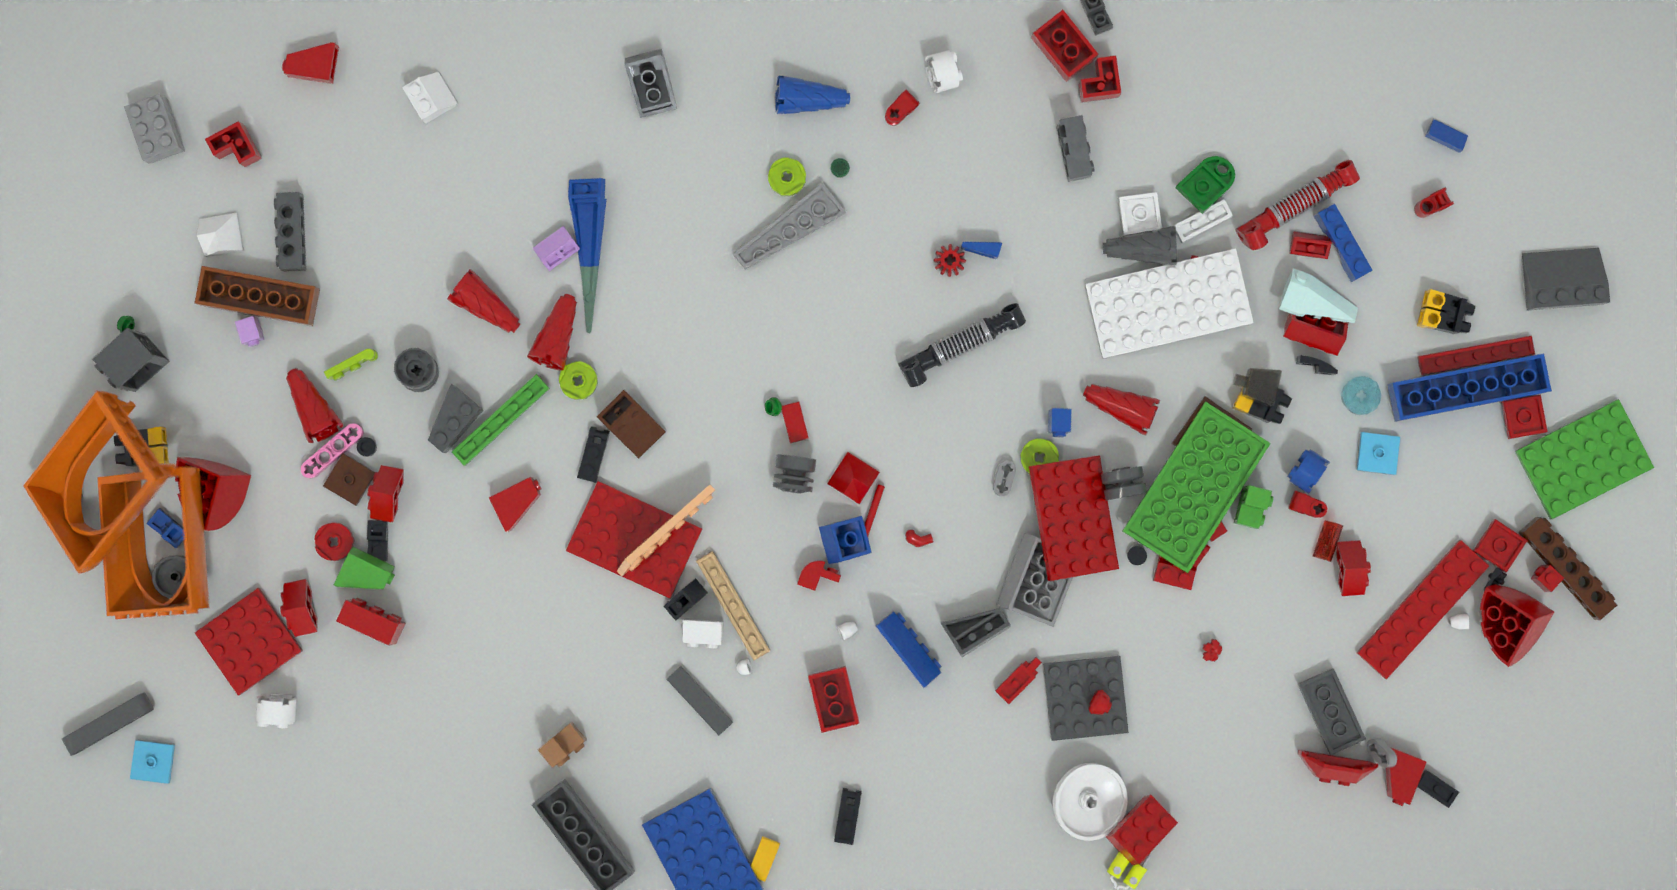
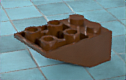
[596,390,666,459]

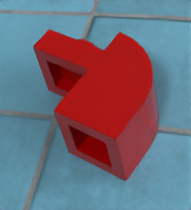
[797,561,841,591]

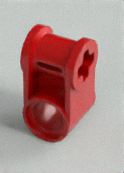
[885,89,920,126]
[1414,187,1454,218]
[1288,490,1328,518]

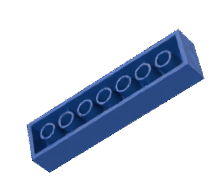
[1387,354,1552,422]

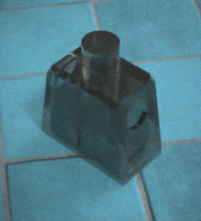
[1233,368,1282,408]

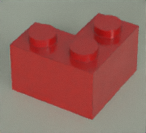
[1079,56,1121,103]
[205,121,262,167]
[368,465,404,523]
[1336,540,1371,596]
[280,579,318,637]

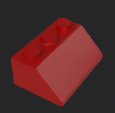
[1283,313,1349,356]

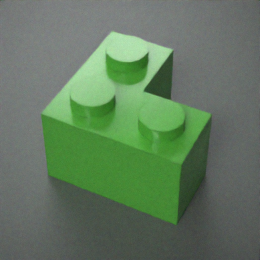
[1234,485,1274,529]

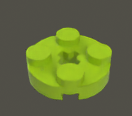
[768,157,806,196]
[559,361,598,400]
[1020,439,1059,474]

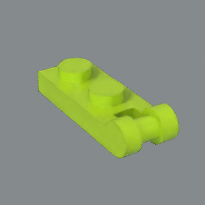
[324,348,378,381]

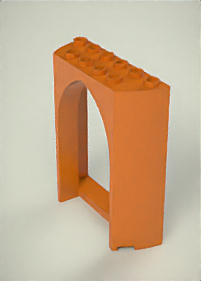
[23,391,177,574]
[97,467,209,619]

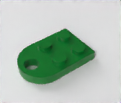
[1175,156,1235,214]

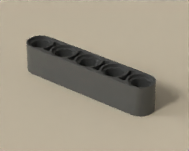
[62,692,154,756]

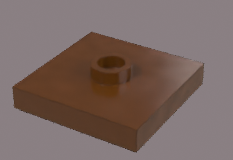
[323,453,375,506]

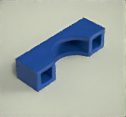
[1314,204,1373,282]

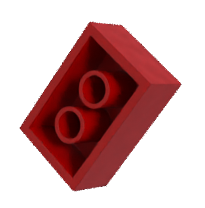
[1031,10,1098,82]
[336,598,406,646]
[808,666,859,733]
[1106,795,1178,865]

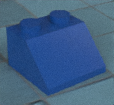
[819,516,872,564]

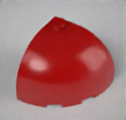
[175,457,251,531]
[1480,585,1554,667]

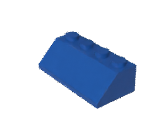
[875,611,941,688]

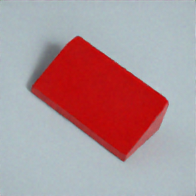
[1290,231,1332,259]

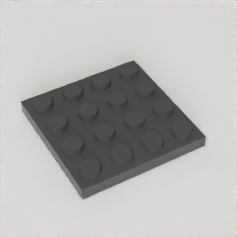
[1043,656,1129,741]

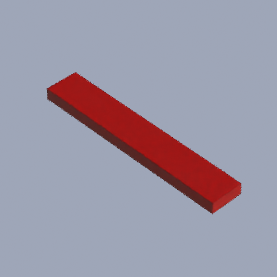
[1418,336,1535,375]

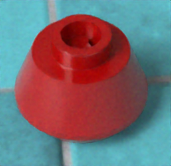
[1088,689,1112,715]

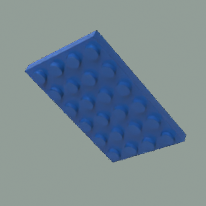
[642,788,764,890]

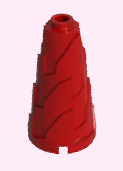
[447,269,520,333]
[527,294,577,370]
[286,368,343,443]
[1083,384,1160,436]

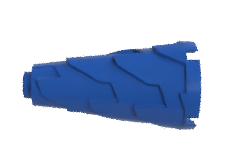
[775,76,850,114]

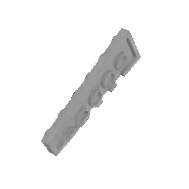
[733,183,846,270]

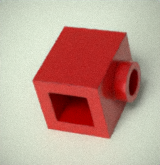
[1530,565,1564,592]

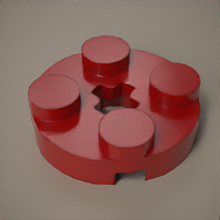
[314,523,355,561]

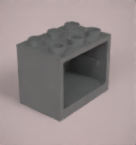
[92,328,170,392]

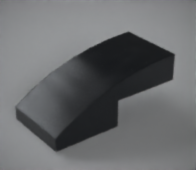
[1296,355,1338,375]
[367,520,388,561]

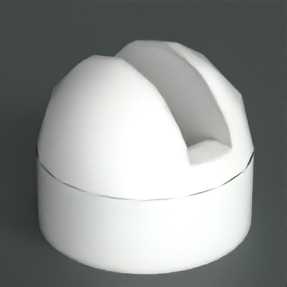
[736,659,752,675]

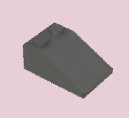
[625,49,677,118]

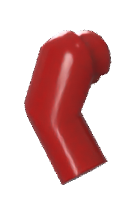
[905,530,934,547]

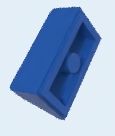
[1425,119,1468,153]

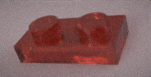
[1313,520,1343,562]

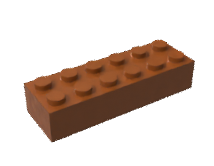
[194,266,320,326]

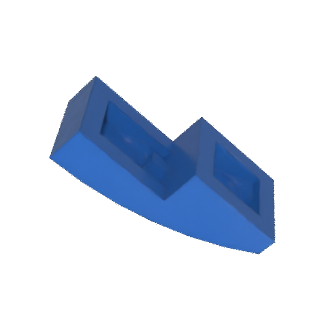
[146,508,184,548]

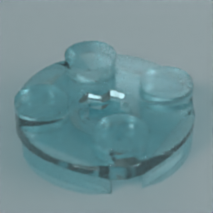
[1341,376,1381,415]

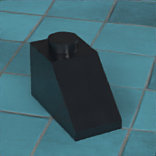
[663,578,708,621]

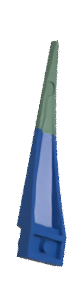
[568,178,607,333]

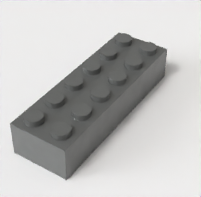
[532,779,635,890]

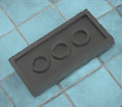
[1298,668,1366,755]

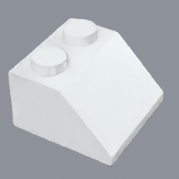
[402,72,458,124]
[683,619,724,648]

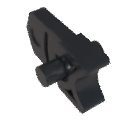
[1484,567,1507,591]

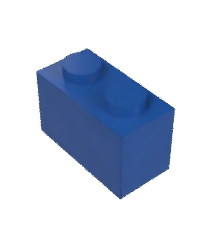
[1048,408,1072,437]

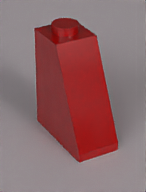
[282,42,339,84]
[489,477,542,532]
[1386,747,1427,806]

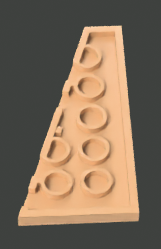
[617,485,715,577]

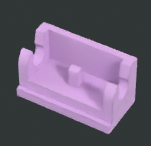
[533,226,580,271]

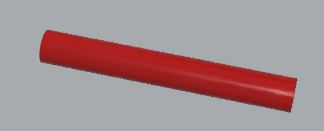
[864,484,885,537]

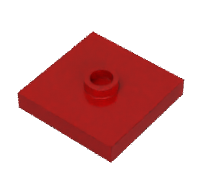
[1501,394,1548,439]
[1473,519,1528,572]

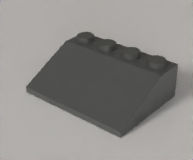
[1522,248,1610,310]

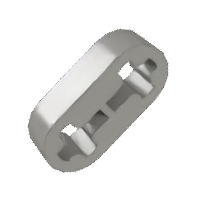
[993,461,1016,496]
[1367,738,1397,768]

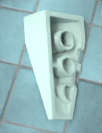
[1279,268,1358,323]

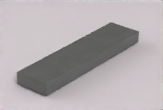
[666,666,733,736]

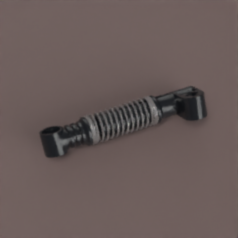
[898,303,1026,387]

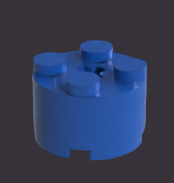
[1287,449,1330,494]

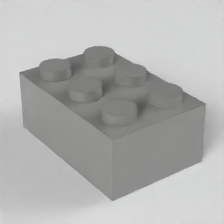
[124,94,185,164]

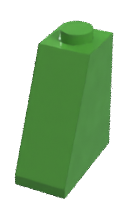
[333,547,395,589]

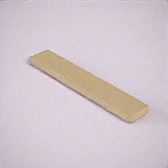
[696,551,770,661]

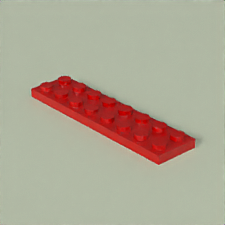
[1357,540,1489,679]

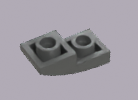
[1081,0,1113,36]

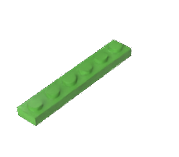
[452,374,550,466]

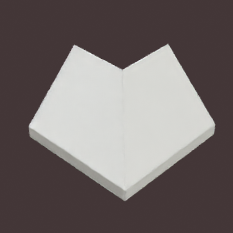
[197,213,243,257]

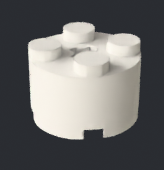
[925,50,963,93]
[256,694,297,728]

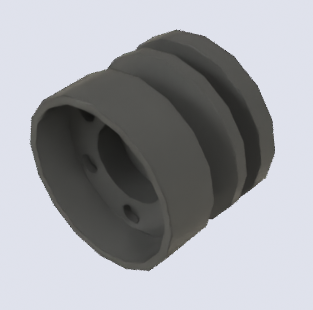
[394,348,439,392]
[772,454,816,494]

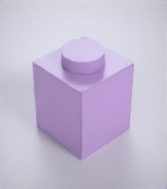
[235,316,265,347]

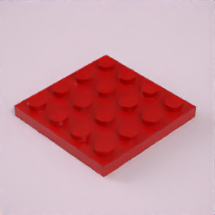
[195,588,303,696]

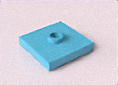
[1357,432,1400,475]
[130,740,175,784]

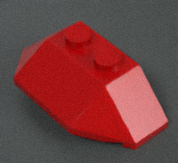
[1298,750,1378,786]

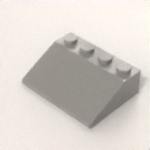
[997,533,1073,627]

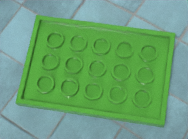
[1515,399,1654,519]

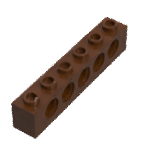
[1518,517,1618,620]

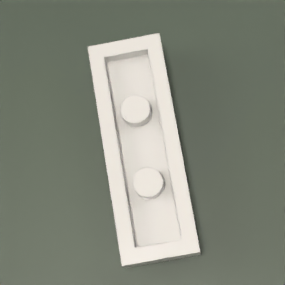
[1174,199,1233,243]

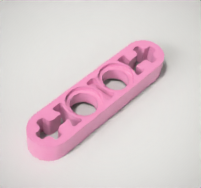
[301,423,364,478]

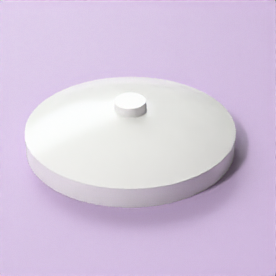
[1053,763,1128,841]

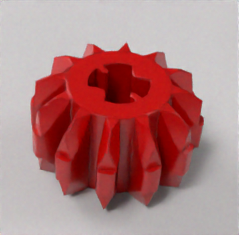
[933,244,966,277]

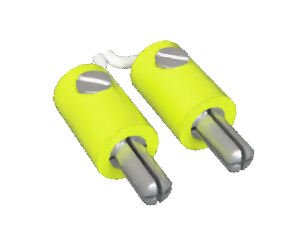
[1107,852,1151,890]

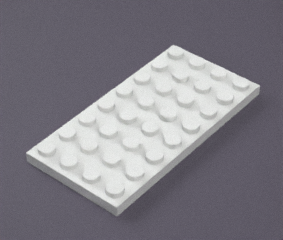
[1085,248,1254,359]

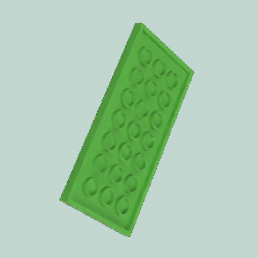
[1122,402,1271,573]

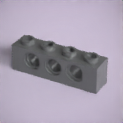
[274,192,306,271]

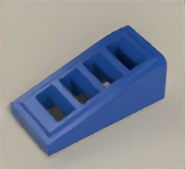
[961,242,1002,260]

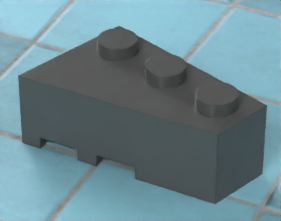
[1056,115,1095,182]
[428,384,484,454]
[941,608,1011,657]

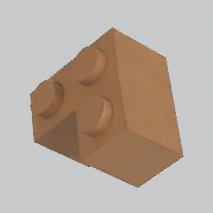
[538,722,587,768]

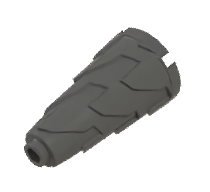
[1103,226,1177,265]

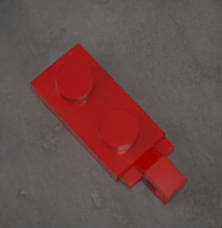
[995,657,1042,704]

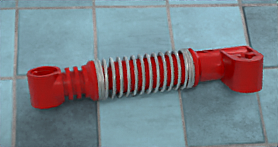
[1235,160,1360,250]

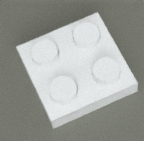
[1118,192,1162,236]

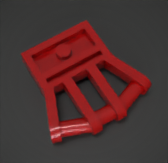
[1153,544,1211,590]

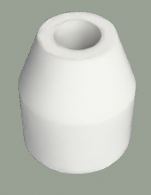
[1450,614,1469,629]
[837,622,858,640]

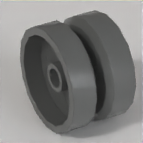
[1100,466,1147,500]
[152,556,186,598]

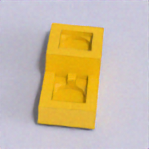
[751,836,780,882]

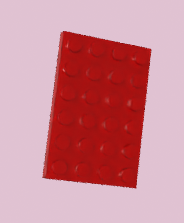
[1029,455,1119,581]
[566,481,702,599]

